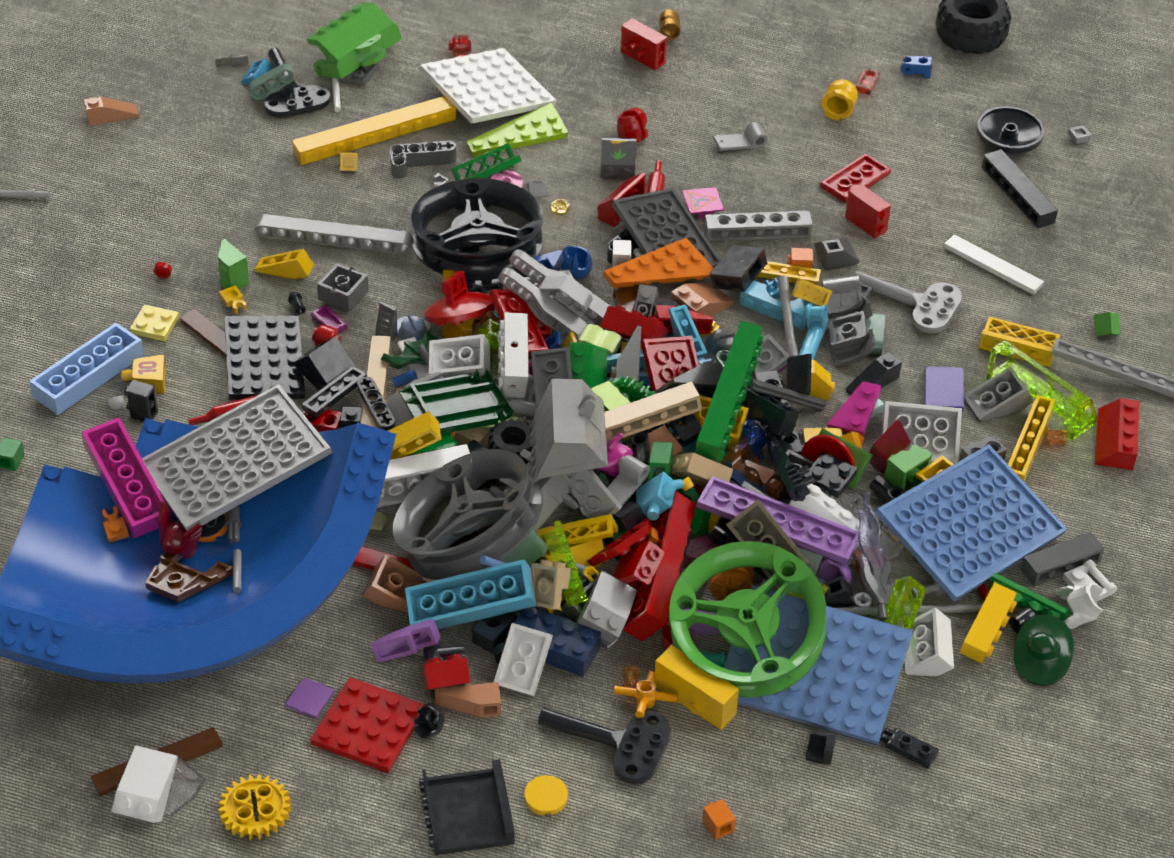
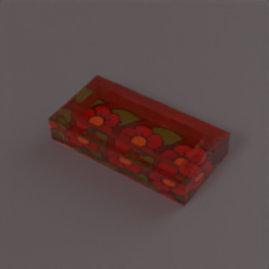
[855,68,880,95]

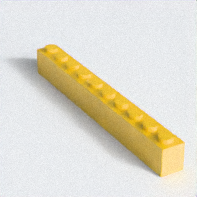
[292,96,456,165]

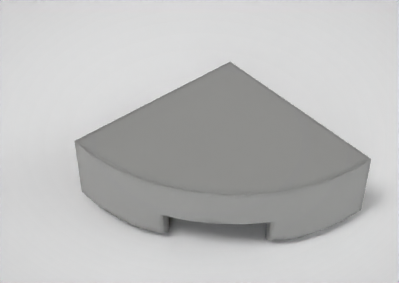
[434,173,451,188]

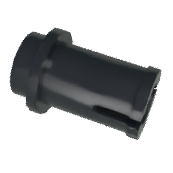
[288,292,306,315]

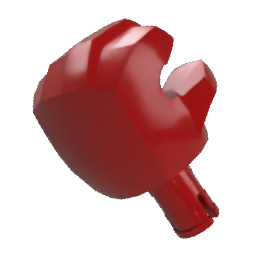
[617,108,649,143]

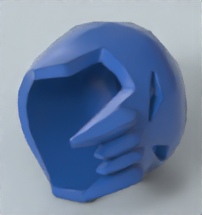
[561,246,593,279]

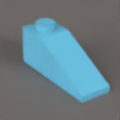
[668,304,707,359]

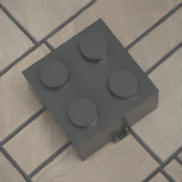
[317,263,368,312]

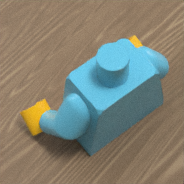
[636,472,694,520]

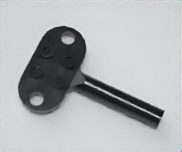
[265,48,330,117]
[538,708,671,784]

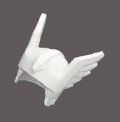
[1055,582,1103,629]

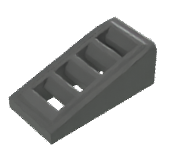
[375,301,398,341]

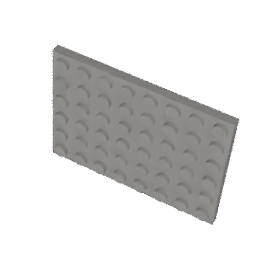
[142,384,332,531]

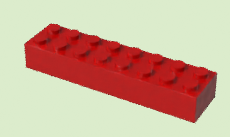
[623,491,695,642]

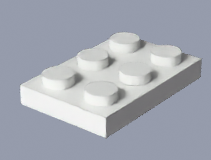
[493,623,553,696]

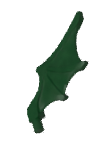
[381,329,440,370]

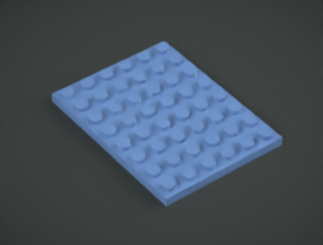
[875,445,1067,602]
[724,585,913,745]

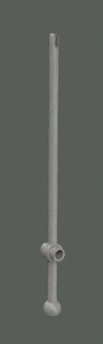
[835,604,983,615]

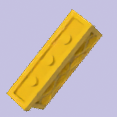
[979,316,1060,367]

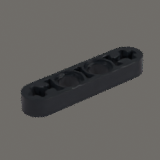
[357,377,395,431]

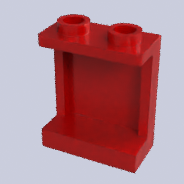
[612,541,665,587]

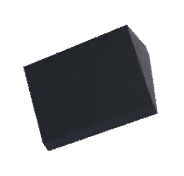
[786,354,812,395]

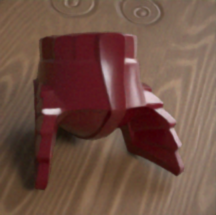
[158,502,202,559]

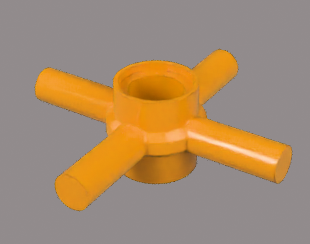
[614,671,678,718]

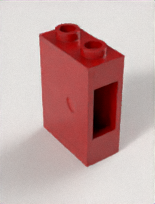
[620,18,667,70]

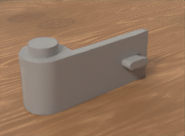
[713,122,768,151]
[607,455,650,514]

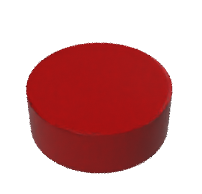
[153,262,172,278]

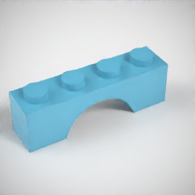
[739,280,816,330]

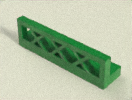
[451,143,522,181]
[988,573,1071,621]

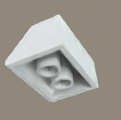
[902,608,954,677]

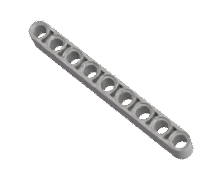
[255,214,413,255]

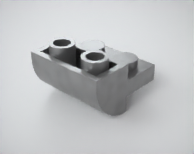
[821,273,862,314]

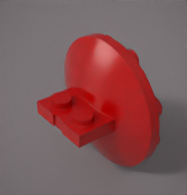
[423,271,495,327]

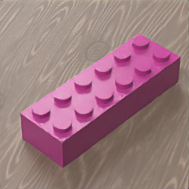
[82,417,171,539]

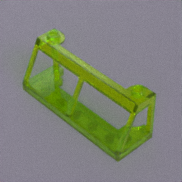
[986,340,1098,441]

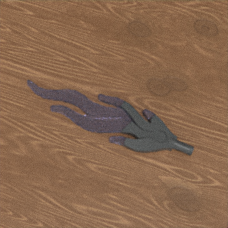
[857,491,894,622]

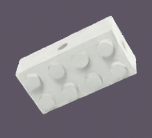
[498,313,528,398]

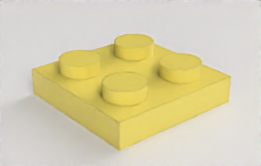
[130,305,179,341]

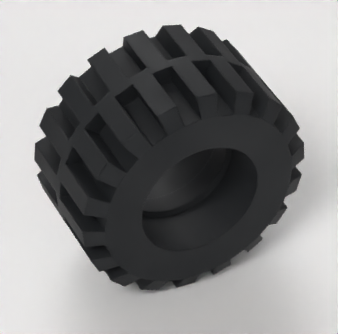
[488,419,533,464]

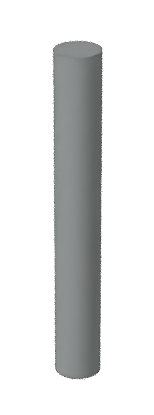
[233,549,242,594]

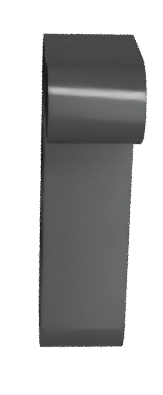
[390,141,456,179]

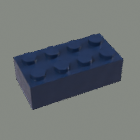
[508,607,601,677]

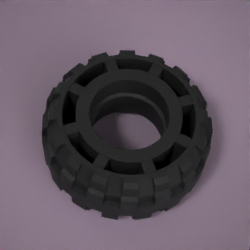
[936,0,1011,54]

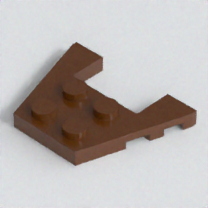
[145,552,233,602]

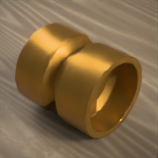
[659,10,681,40]

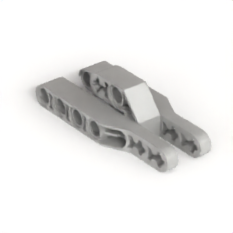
[498,250,610,342]

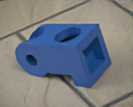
[901,56,932,79]

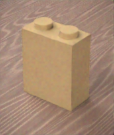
[672,453,733,487]

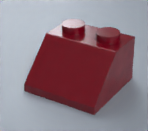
[869,419,911,474]

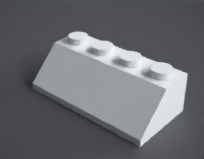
[789,484,873,558]

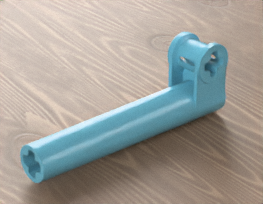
[798,303,828,360]

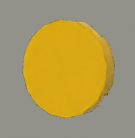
[524,775,568,816]

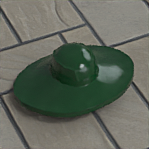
[1013,615,1074,686]

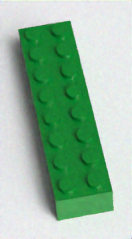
[695,321,765,463]

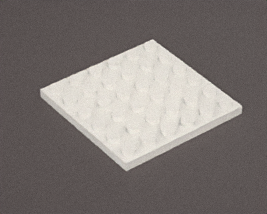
[420,48,556,124]

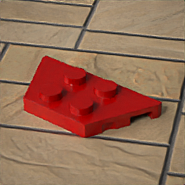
[587,517,652,567]

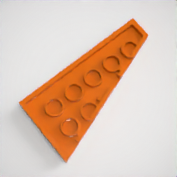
[602,238,714,288]

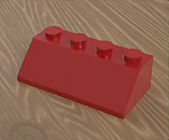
[1095,398,1140,470]

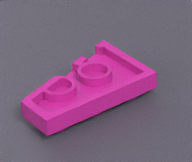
[827,382,882,436]

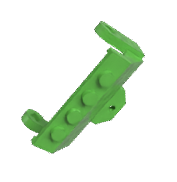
[307,2,402,79]

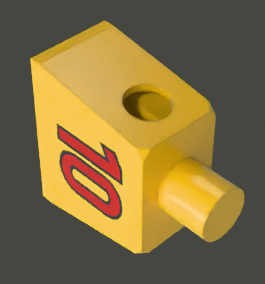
[121,355,166,393]

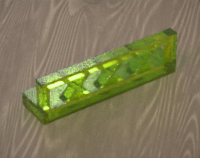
[543,520,588,607]
[884,576,927,630]

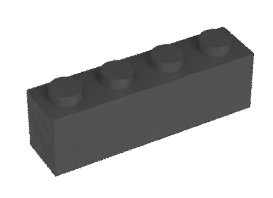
[1021,532,1105,586]

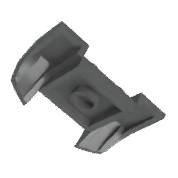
[829,298,875,368]

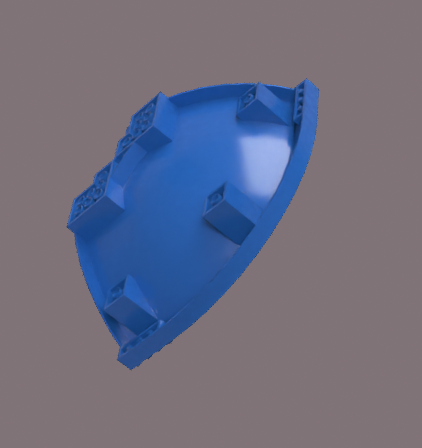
[0,418,397,683]

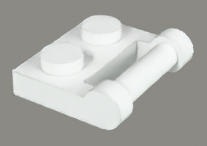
[1063,560,1117,601]

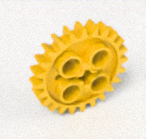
[218,774,291,840]

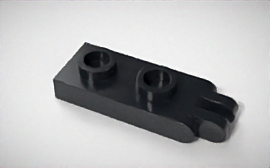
[880,728,939,769]

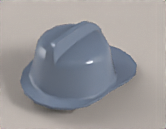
[397,315,428,340]

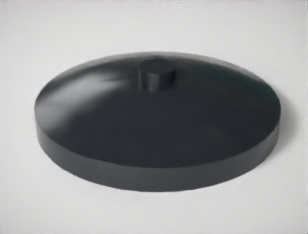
[976,106,1045,153]

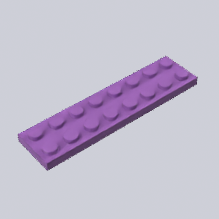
[696,476,861,565]

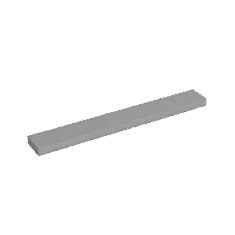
[1051,338,1174,398]

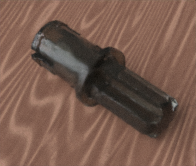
[215,53,249,68]

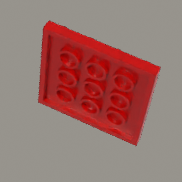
[310,677,425,773]

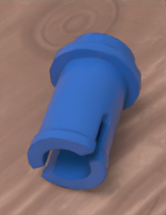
[392,370,418,388]

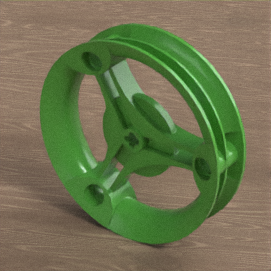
[670,541,826,698]

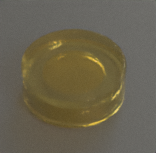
[552,199,569,215]

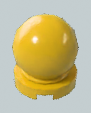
[821,79,858,121]

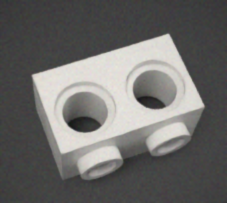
[612,240,631,267]

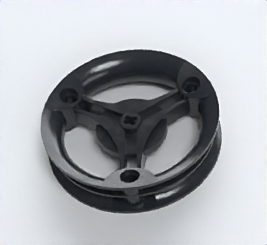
[411,178,543,281]

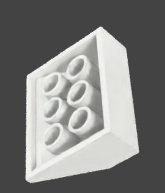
[882,401,962,464]

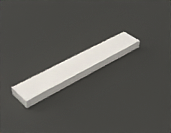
[944,235,1044,295]

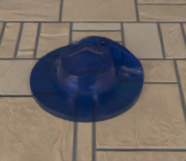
[742,417,766,460]

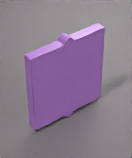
[285,678,335,719]

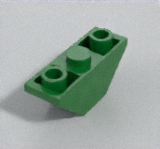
[649,442,673,481]

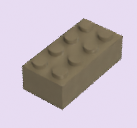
[726,499,812,589]

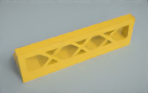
[537,514,618,551]

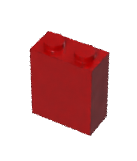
[845,184,891,239]

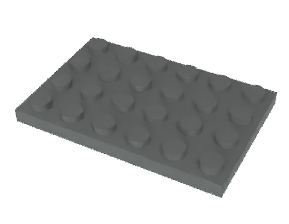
[612,188,721,268]

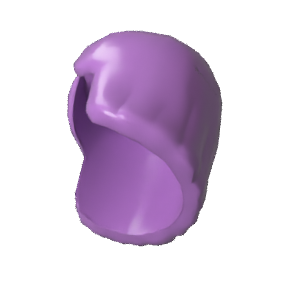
[818,557,852,584]

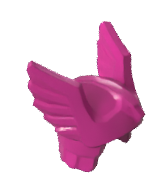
[598,433,633,477]

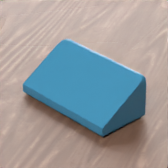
[241,59,272,85]

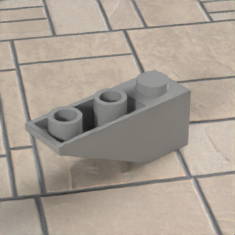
[634,284,659,318]

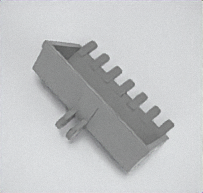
[530,379,608,485]

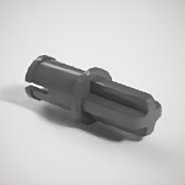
[225,506,242,544]

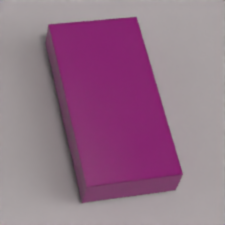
[311,305,348,334]

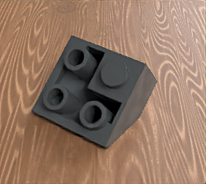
[814,238,859,269]

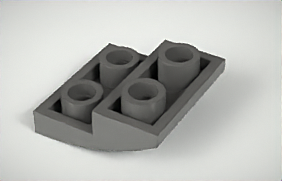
[339,62,380,86]

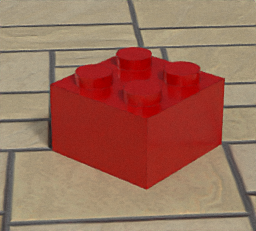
[420,654,471,690]

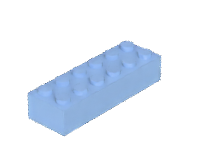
[29,323,144,415]

